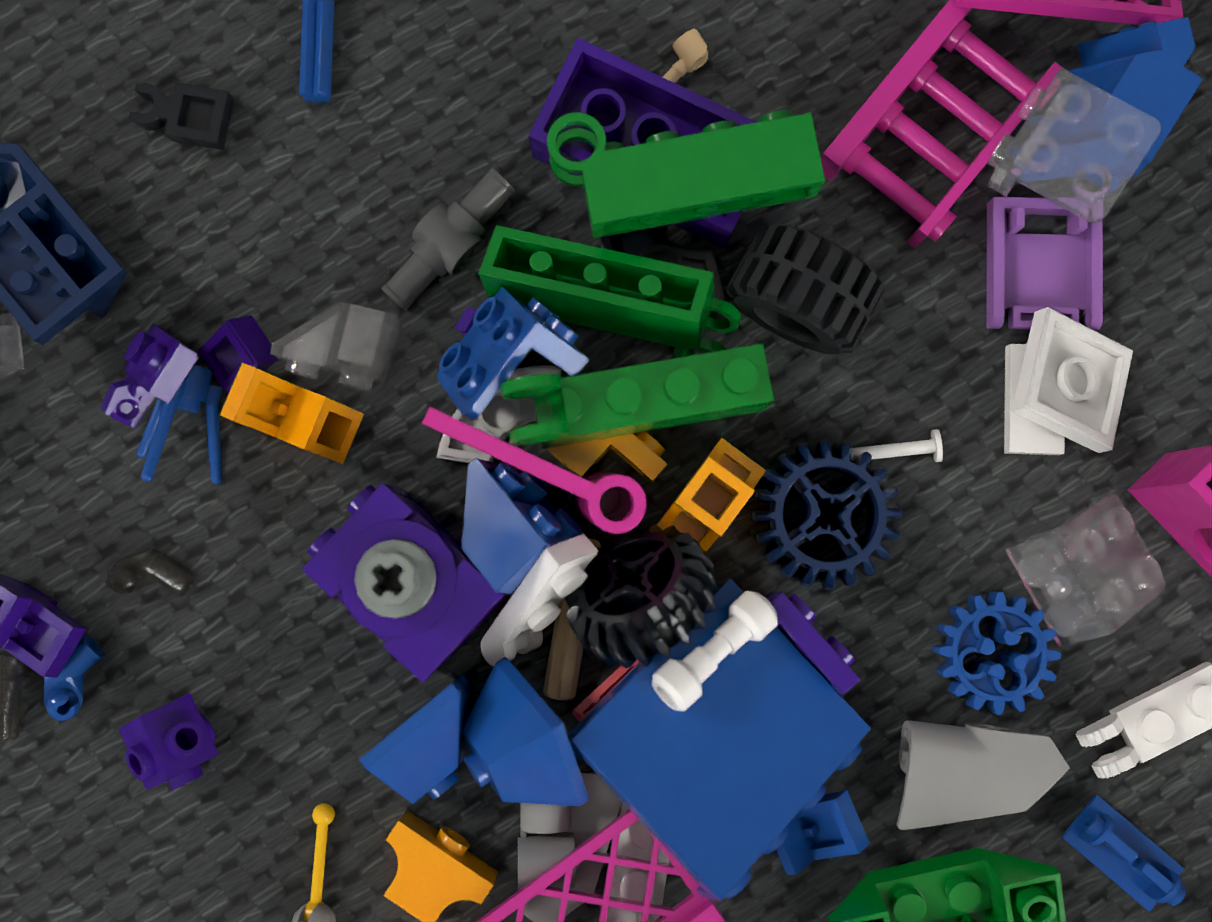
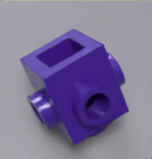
[118,693,219,791]

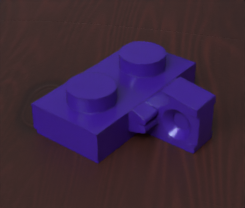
[100,323,198,429]

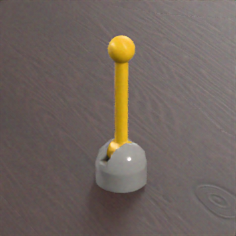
[292,803,336,922]

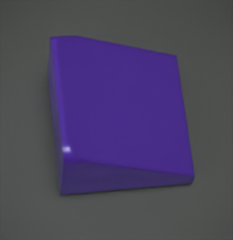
[198,315,281,395]

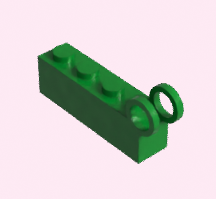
[547,110,825,239]
[478,225,741,358]
[501,343,774,449]

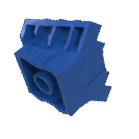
[1006,17,1203,194]

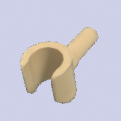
[663,29,708,83]

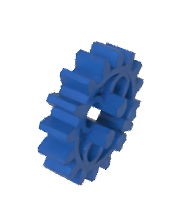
[932,591,1061,715]

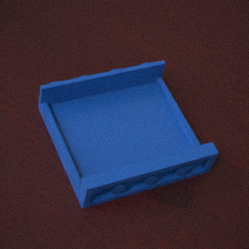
[567,578,871,901]

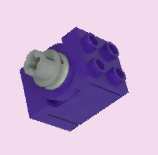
[301,483,509,683]

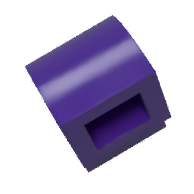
[0,574,87,678]

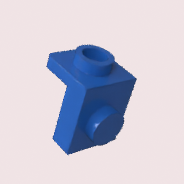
[776,790,870,875]

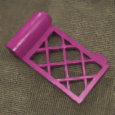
[422,407,646,534]

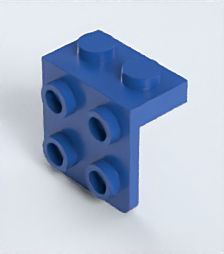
[437,287,589,420]

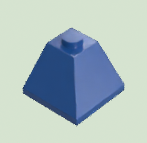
[462,657,590,806]
[359,672,472,804]

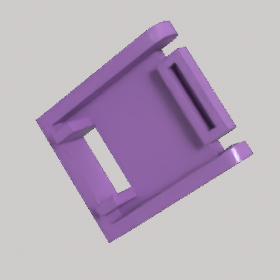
[987,197,1103,331]

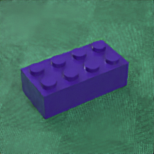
[528,37,757,248]

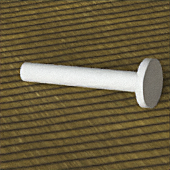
[850,429,943,462]

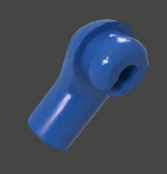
[44,636,105,721]

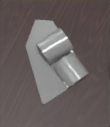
[896,720,1070,830]
[518,773,622,922]

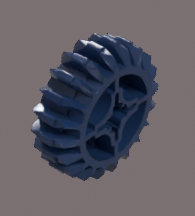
[750,440,903,590]

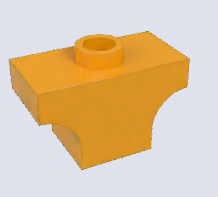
[657,438,766,552]
[383,810,498,922]

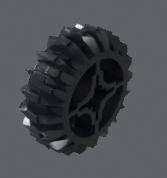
[565,523,719,669]

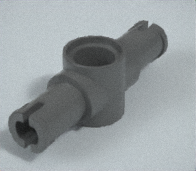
[381,168,515,311]

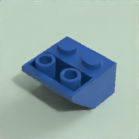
[462,458,583,594]

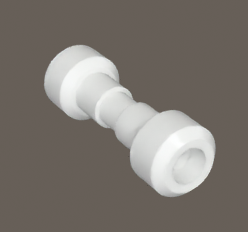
[652,591,777,711]

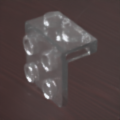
[987,68,1161,223]
[1005,493,1166,647]

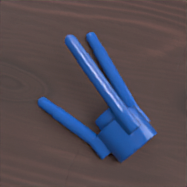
[137,365,222,484]

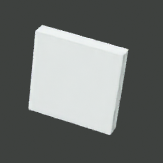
[1011,307,1133,453]

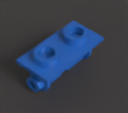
[1061,794,1186,912]

